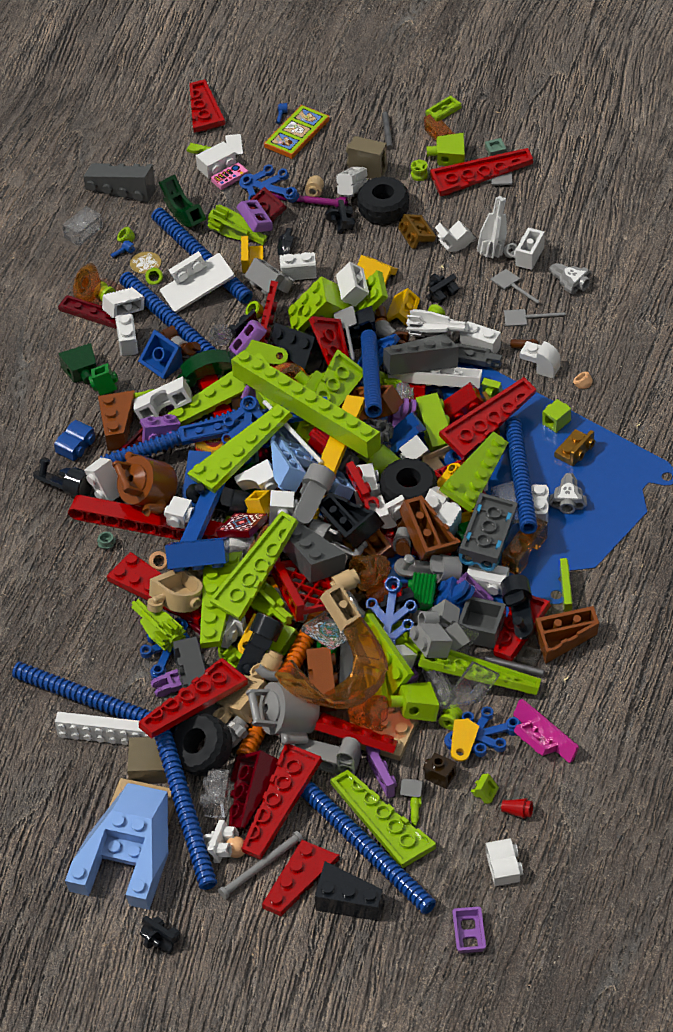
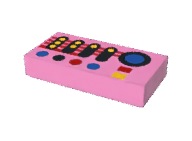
[211,162,248,190]

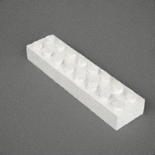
[388,367,482,389]
[55,712,149,745]

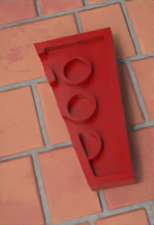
[308,316,349,366]
[493,595,551,661]
[314,712,398,754]
[262,840,340,916]

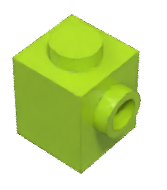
[542,399,571,433]

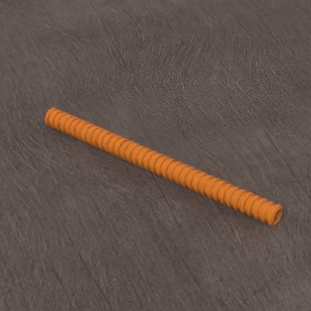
[236,575,335,756]

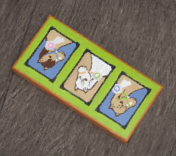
[264,105,330,159]

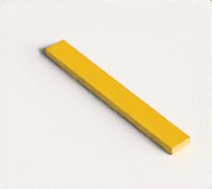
[313,395,365,519]

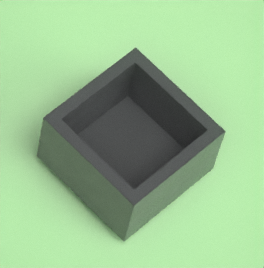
[458,597,506,649]

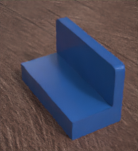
[389,412,426,454]

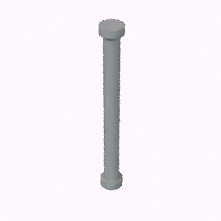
[218,831,304,900]

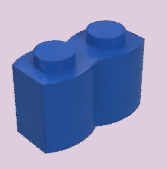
[54,420,95,461]

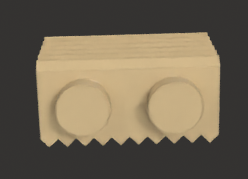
[320,583,361,631]

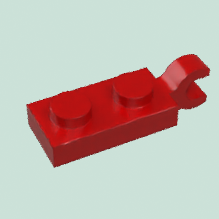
[346,461,379,510]

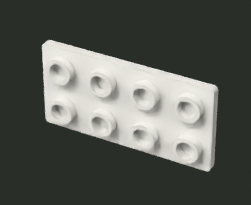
[160,251,235,313]

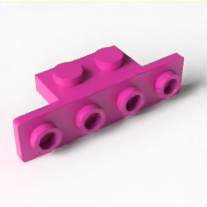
[513,699,579,763]

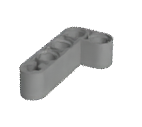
[279,737,361,775]

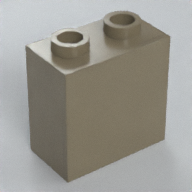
[346,136,387,179]
[127,737,168,784]

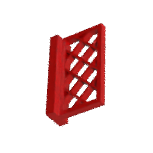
[271,557,331,622]

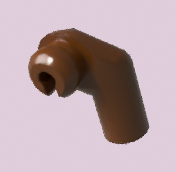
[510,339,538,349]

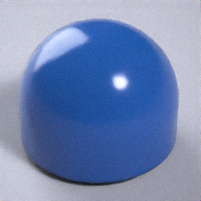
[444,449,461,465]

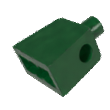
[58,343,97,385]

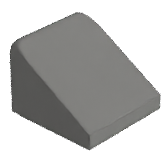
[400,778,424,797]

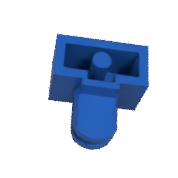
[433,576,475,618]

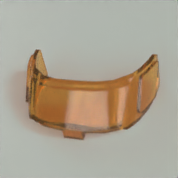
[275,617,389,709]

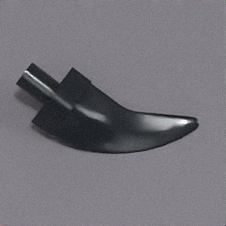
[277,228,294,256]

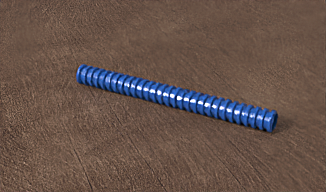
[151,208,253,304]
[119,272,216,354]
[361,329,382,418]
[100,404,261,463]
[505,417,537,534]
[12,661,177,735]
[154,728,217,890]
[301,782,436,914]

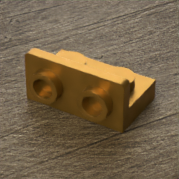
[398,214,436,249]
[554,429,595,466]

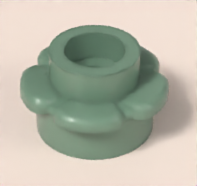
[97,532,116,549]

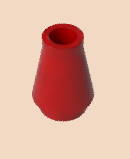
[501,798,533,819]

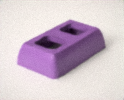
[236,200,273,232]
[229,320,267,355]
[452,907,486,954]

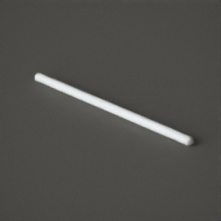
[263,400,323,464]

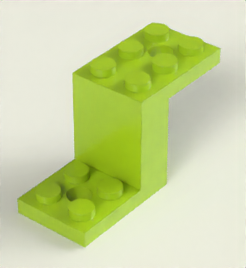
[288,270,388,331]

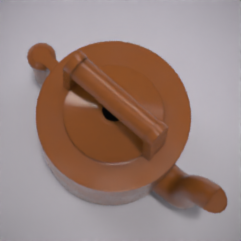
[112,451,178,516]

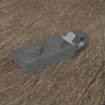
[456,343,503,368]

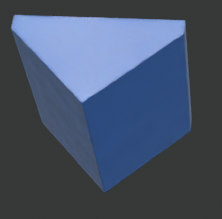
[138,330,183,379]

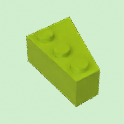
[415,393,450,452]

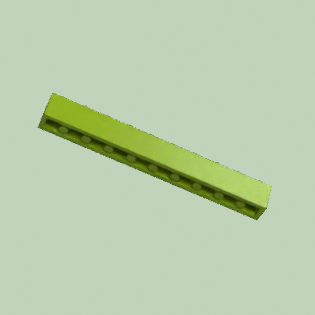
[231,350,381,459]

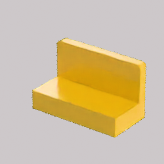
[241,236,263,273]
[357,255,398,286]
[387,288,420,326]

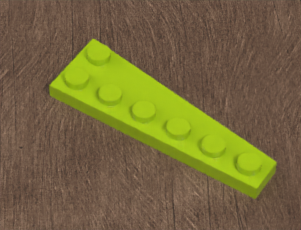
[295,350,363,444]
[167,353,269,426]
[187,404,292,493]
[439,431,509,512]
[209,511,298,622]
[200,551,243,649]
[418,649,541,695]
[330,770,436,868]

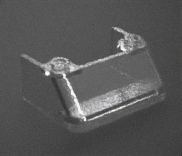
[421,621,500,709]

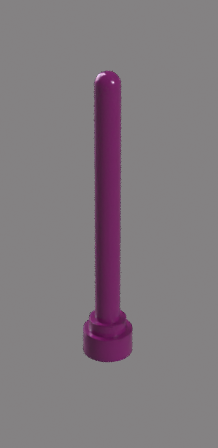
[271,192,348,208]

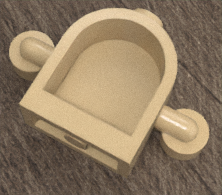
[147,570,203,613]
[212,663,267,724]

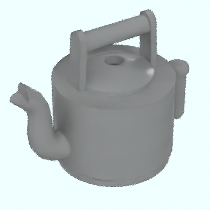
[246,664,320,745]

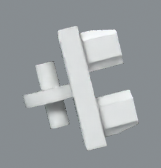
[203,820,239,863]

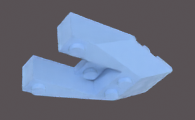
[271,426,354,500]
[65,783,169,910]

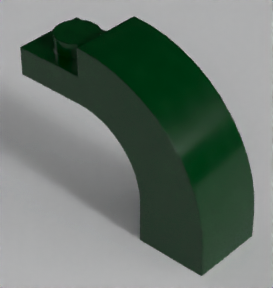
[158,174,207,227]
[177,349,236,389]

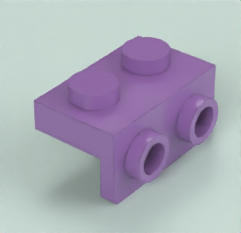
[140,414,181,443]

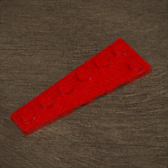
[430,148,533,197]
[439,377,536,460]
[106,552,202,625]
[139,658,248,739]
[241,744,322,860]

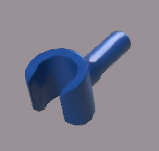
[276,103,288,124]
[111,240,135,258]

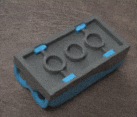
[459,492,518,571]

